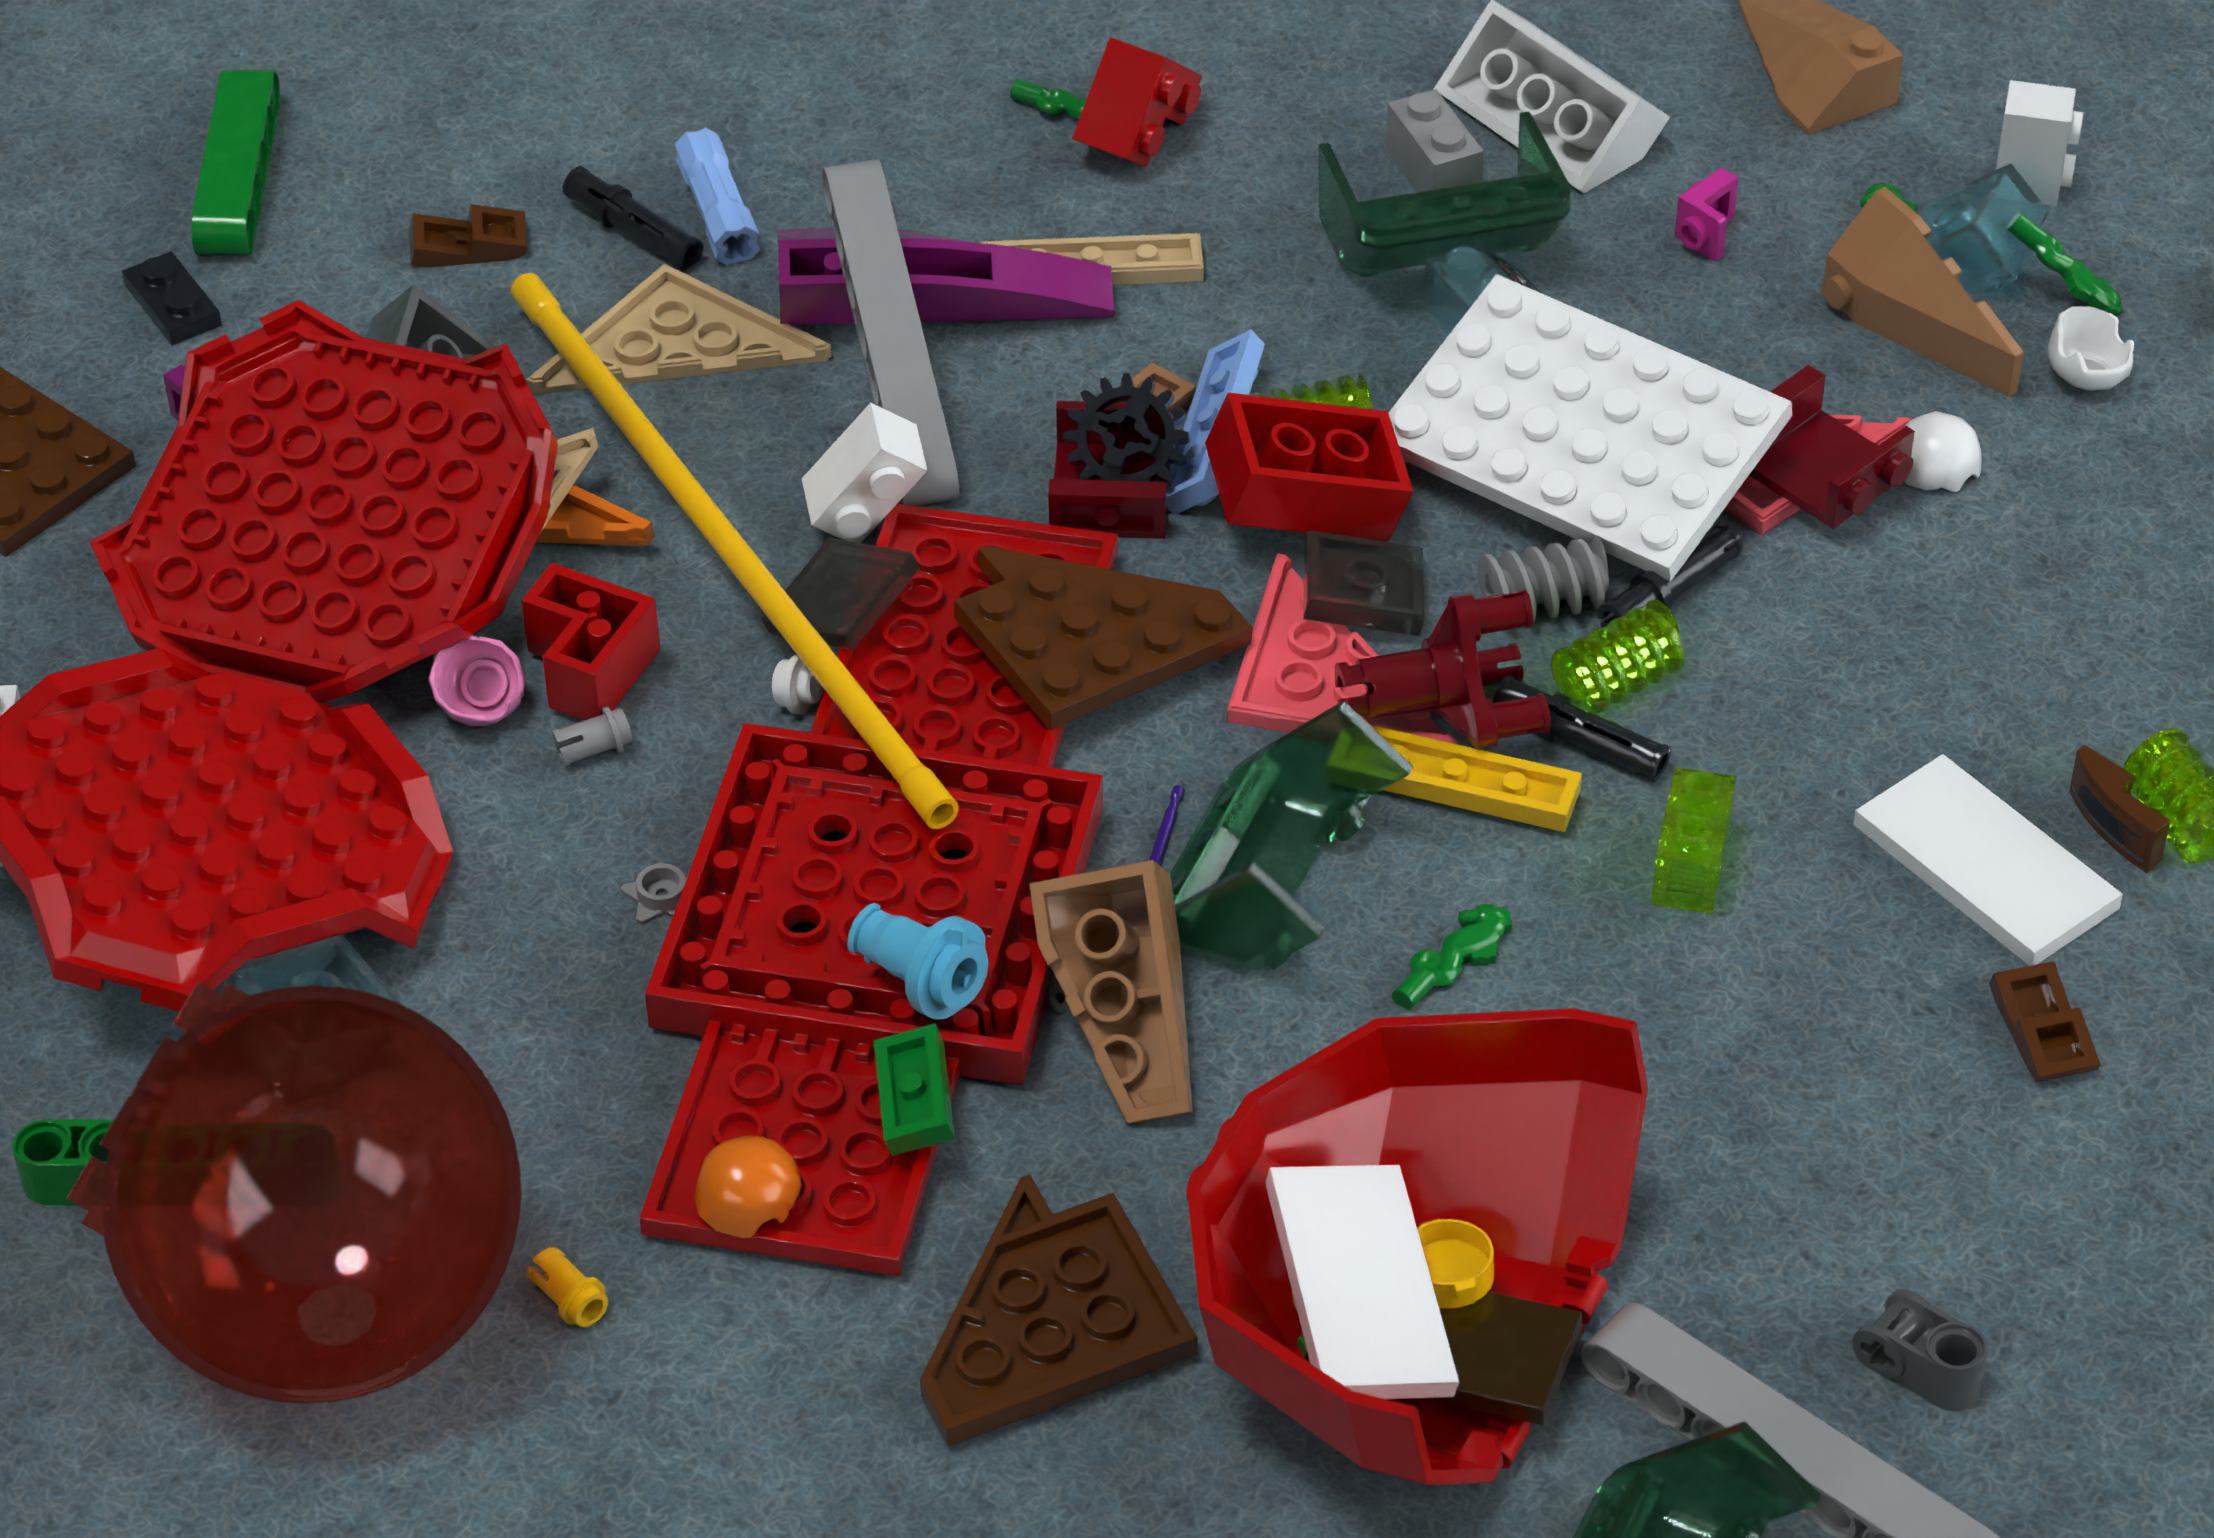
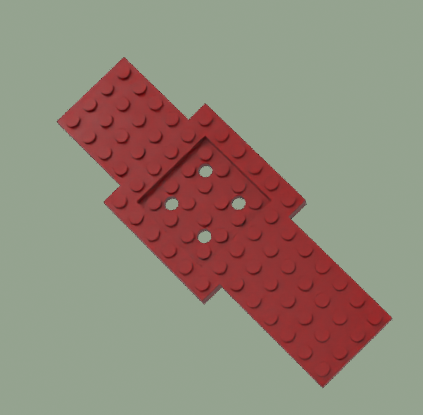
[639,504,1118,1276]

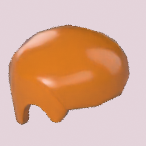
[694,1136,802,1238]

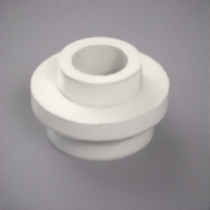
[772,654,823,715]

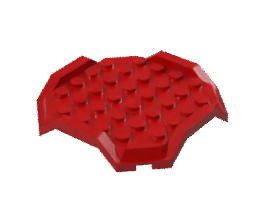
[89,300,558,703]
[0,648,453,1014]

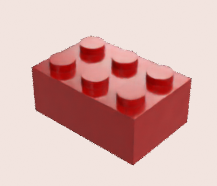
[1205,393,1413,541]

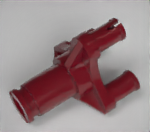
[1334,589,1551,749]

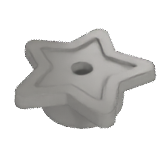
[621,862,687,924]

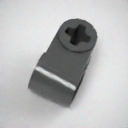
[1852,1289,1988,1411]

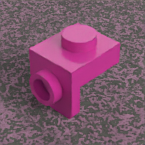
[1675,167,1739,262]

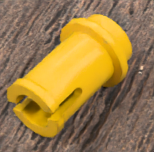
[527,1247,608,1327]

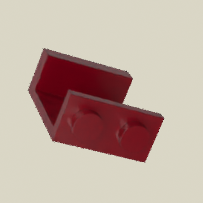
[1749,365,1915,529]
[1048,401,1171,539]

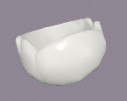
[2047,307,2134,391]
[1901,411,1982,492]

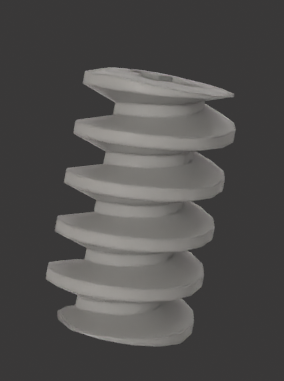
[1479,536,1609,622]

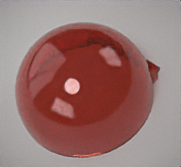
[66,982,522,1404]

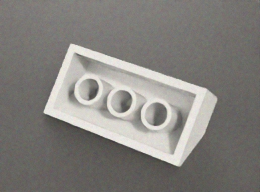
[1434,0,1670,193]

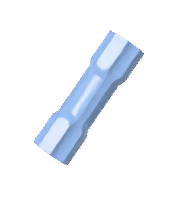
[674,128,761,265]

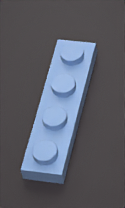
[1166,329,1265,514]

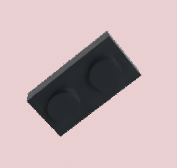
[122,251,222,346]

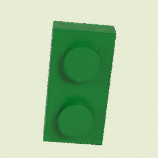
[874,1023,955,1156]

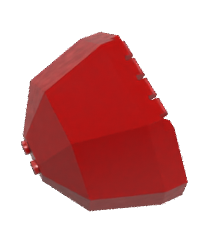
[1186,1008,1648,1485]

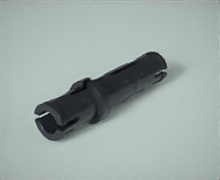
[563,166,704,271]
[1597,523,1743,638]
[1492,675,1671,783]

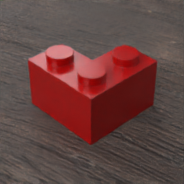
[1072,37,1202,167]
[521,563,661,721]

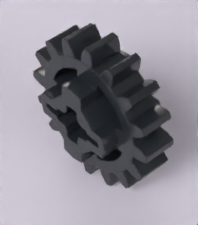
[1063,373,1190,485]

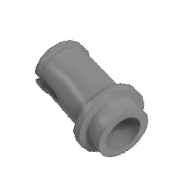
[552,706,633,767]

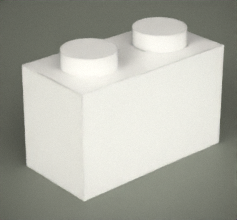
[1992,80,2083,206]
[802,403,928,545]

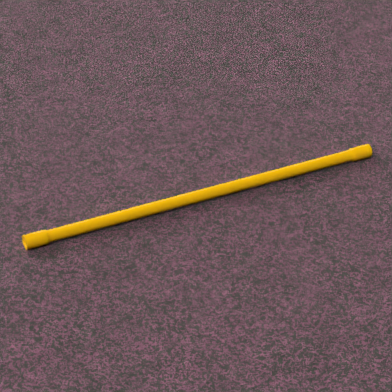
[510,273,959,829]

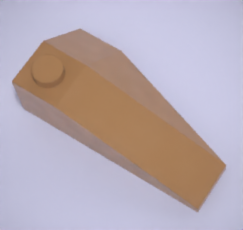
[1738,0,1903,135]
[1822,187,2024,397]
[1029,860,1193,1124]

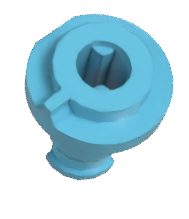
[847,903,989,1020]

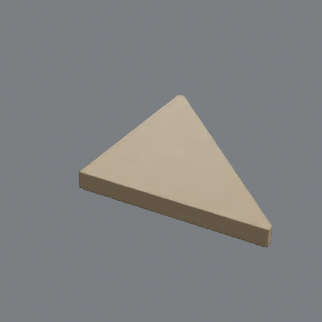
[526,264,832,394]

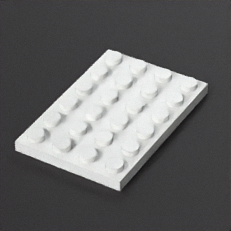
[1389,274,1793,582]

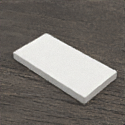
[1853,754,2123,966]
[1265,1165,1459,1399]

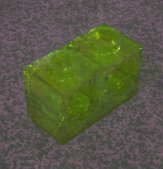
[1651,766,1736,914]

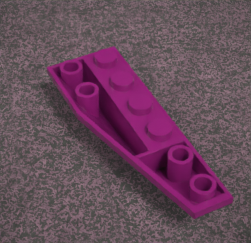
[777,228,1114,325]

